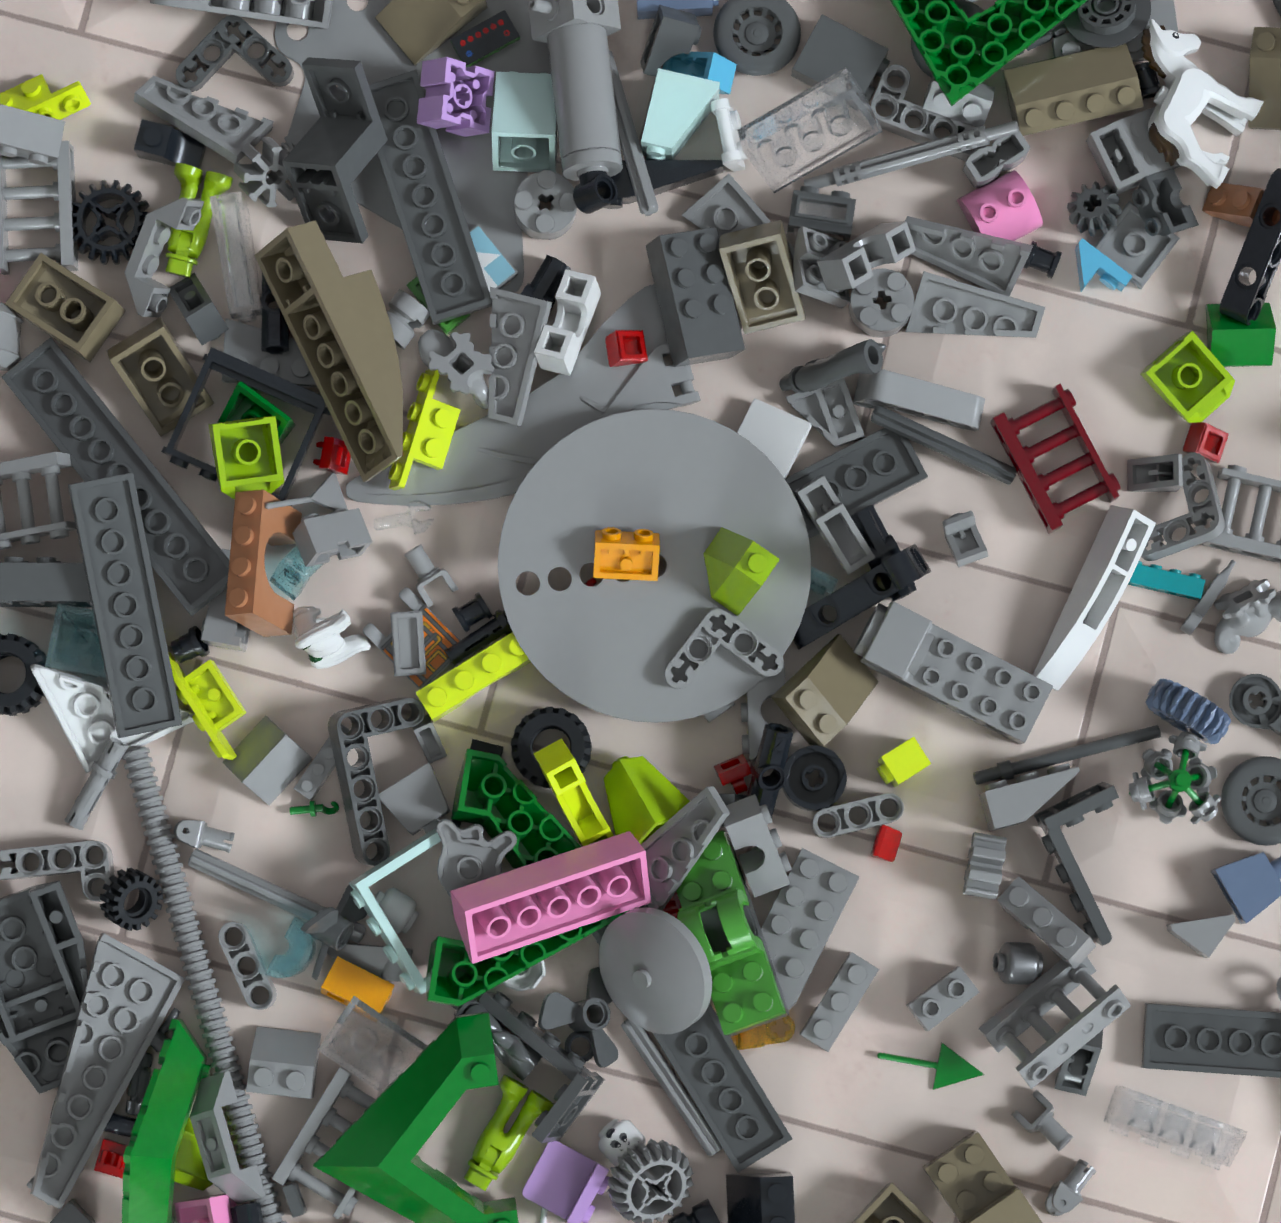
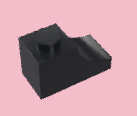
[134,119,206,169]

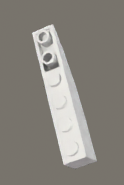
[1033,505,1156,691]

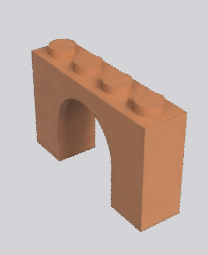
[225,489,302,637]

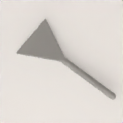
[265,472,348,511]

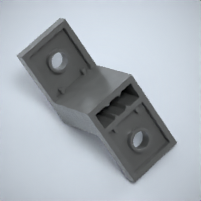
[282,57,387,244]

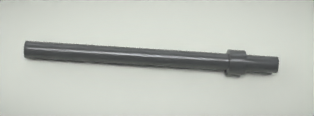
[973,725,1161,785]

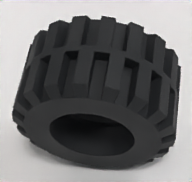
[0,633,51,716]
[511,706,592,789]

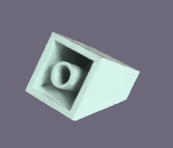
[641,68,720,160]
[492,71,558,173]

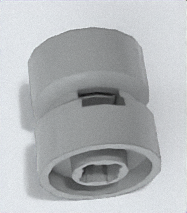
[387,289,430,349]

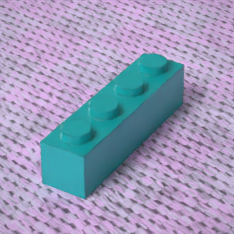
[1128,561,1205,601]

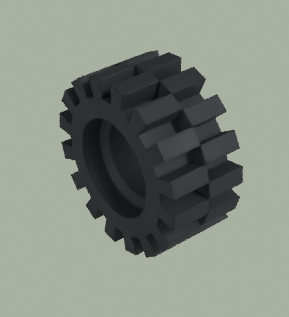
[100,868,163,931]

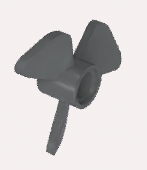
[301,884,367,980]
[538,967,618,1068]

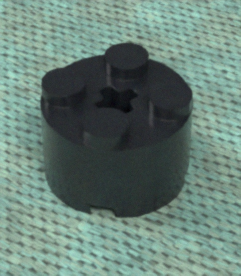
[782,745,847,811]

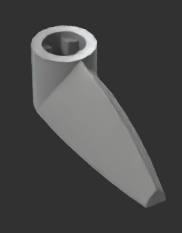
[322,942,413,982]

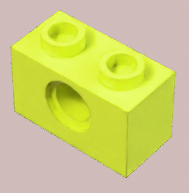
[876,737,931,787]

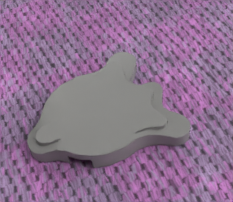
[436,819,517,901]

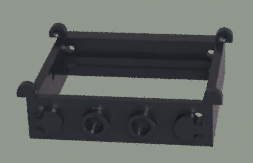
[161,347,331,501]

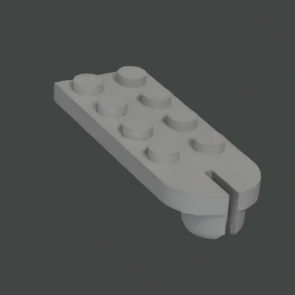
[761,848,859,1011]

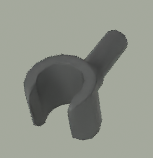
[150,1008,181,1052]

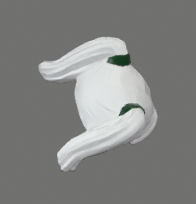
[293,606,371,669]

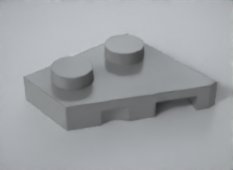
[786,378,865,448]

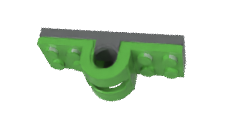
[677,831,790,1037]

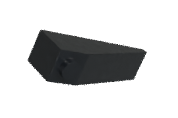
[604,160,724,209]

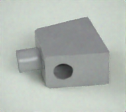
[379,763,451,835]

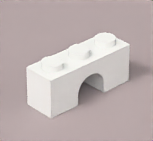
[534,269,601,376]

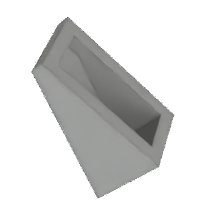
[413,714,447,763]

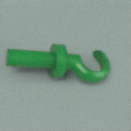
[290,801,339,817]

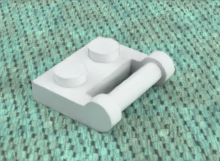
[710,98,748,172]

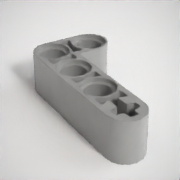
[869,64,987,161]
[853,369,985,431]
[0,840,115,902]

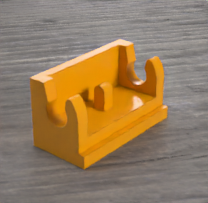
[321,956,395,1022]

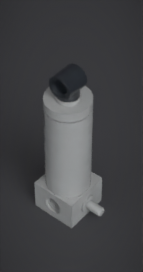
[528,0,623,214]

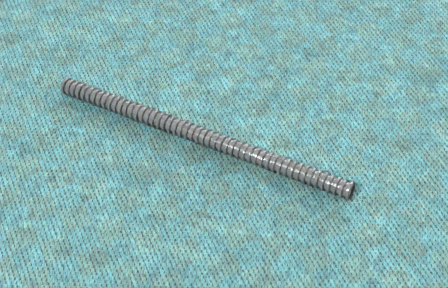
[122,747,287,1223]

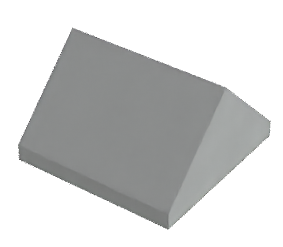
[222,716,313,806]

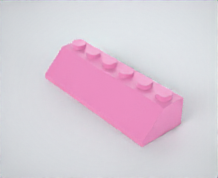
[450,831,651,964]

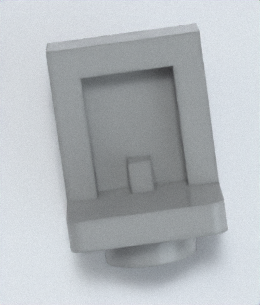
[943,511,988,567]

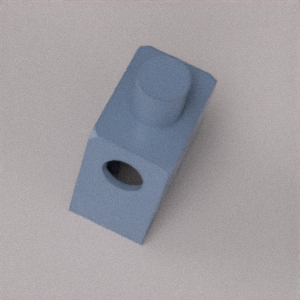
[1211,852,1281,924]

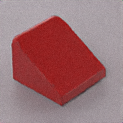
[605,330,648,367]
[1183,422,1229,463]
[871,825,902,862]

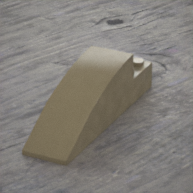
[254,220,403,482]
[923,1131,1042,1223]

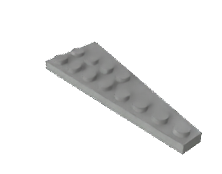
[30,933,186,1209]

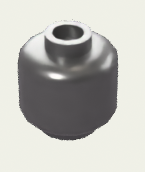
[993,942,1043,985]

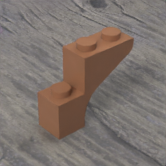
[1202,183,1280,228]

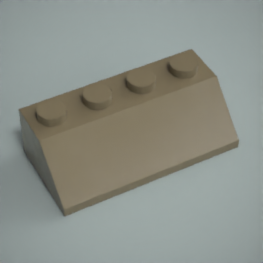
[1002,44,1144,136]

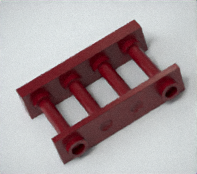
[990,383,1121,534]

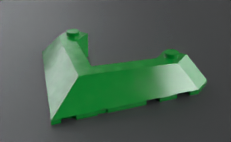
[890,0,1088,106]
[426,749,637,1007]
[313,1011,519,1223]
[122,1019,211,1223]

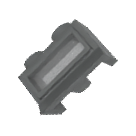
[787,186,856,241]

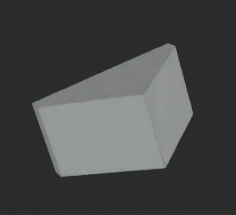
[1127,454,1183,492]
[1166,914,1235,958]

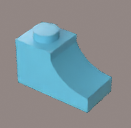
[662,52,737,94]

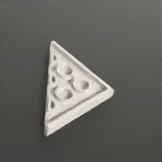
[30,664,195,773]

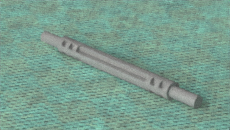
[804,120,1019,189]

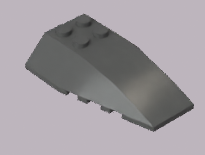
[0,881,88,1094]

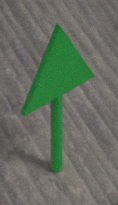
[877,1042,985,1090]

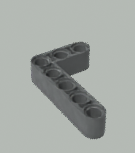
[328,697,425,866]

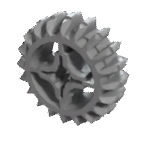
[607,1138,694,1223]

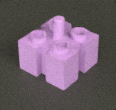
[417,57,495,137]

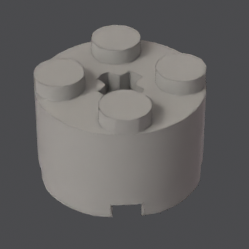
[514,170,577,240]
[849,268,914,338]

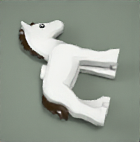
[1141,19,1264,189]

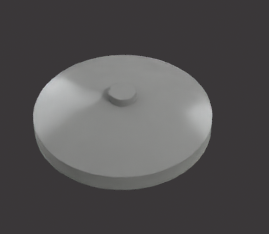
[599,908,712,1034]

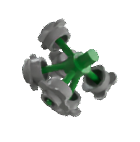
[1129,732,1221,824]

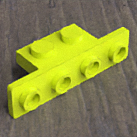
[0,74,91,120]
[388,369,461,490]
[168,652,247,760]

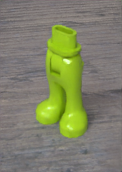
[165,163,233,278]
[464,1074,555,1191]

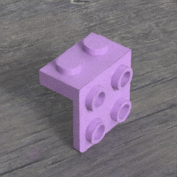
[522,1141,610,1223]

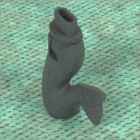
[779,339,886,393]
[451,999,542,1081]

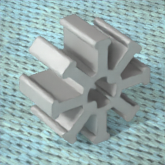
[234,137,295,207]
[963,832,1007,900]

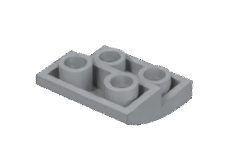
[793,226,850,308]

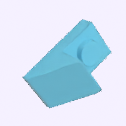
[1075,238,1133,292]

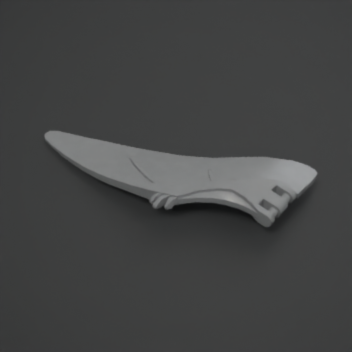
[346,284,701,506]

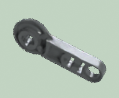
[1229,674,1281,736]

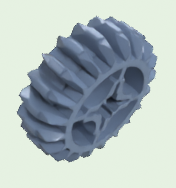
[1145,679,1231,744]

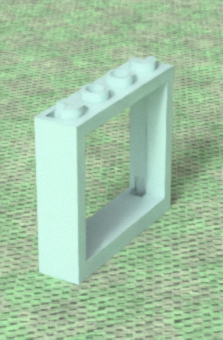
[349,828,441,994]

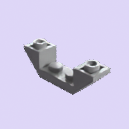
[125,198,204,317]
[190,1071,266,1204]

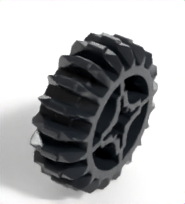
[72,180,150,265]

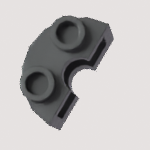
[1132,168,1199,236]

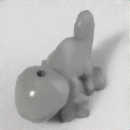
[418,329,494,409]
[1214,579,1281,654]

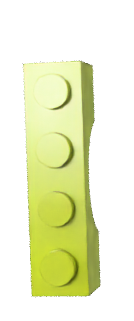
[415,632,531,722]
[534,738,614,847]

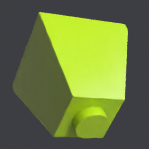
[703,527,780,616]
[603,756,690,844]

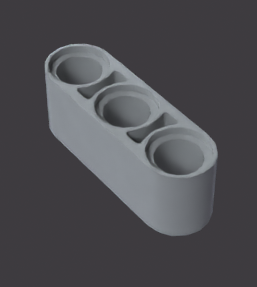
[811,793,904,838]
[218,922,277,1010]

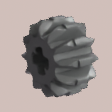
[1067,181,1122,237]

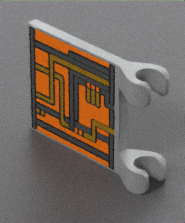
[363,587,460,689]

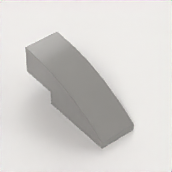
[794,475,875,575]

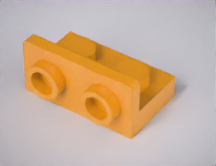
[593,527,660,581]

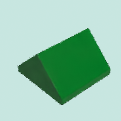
[1206,303,1276,367]
[217,381,295,445]

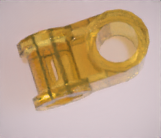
[735,1016,795,1050]

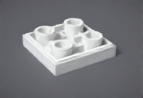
[737,398,812,479]

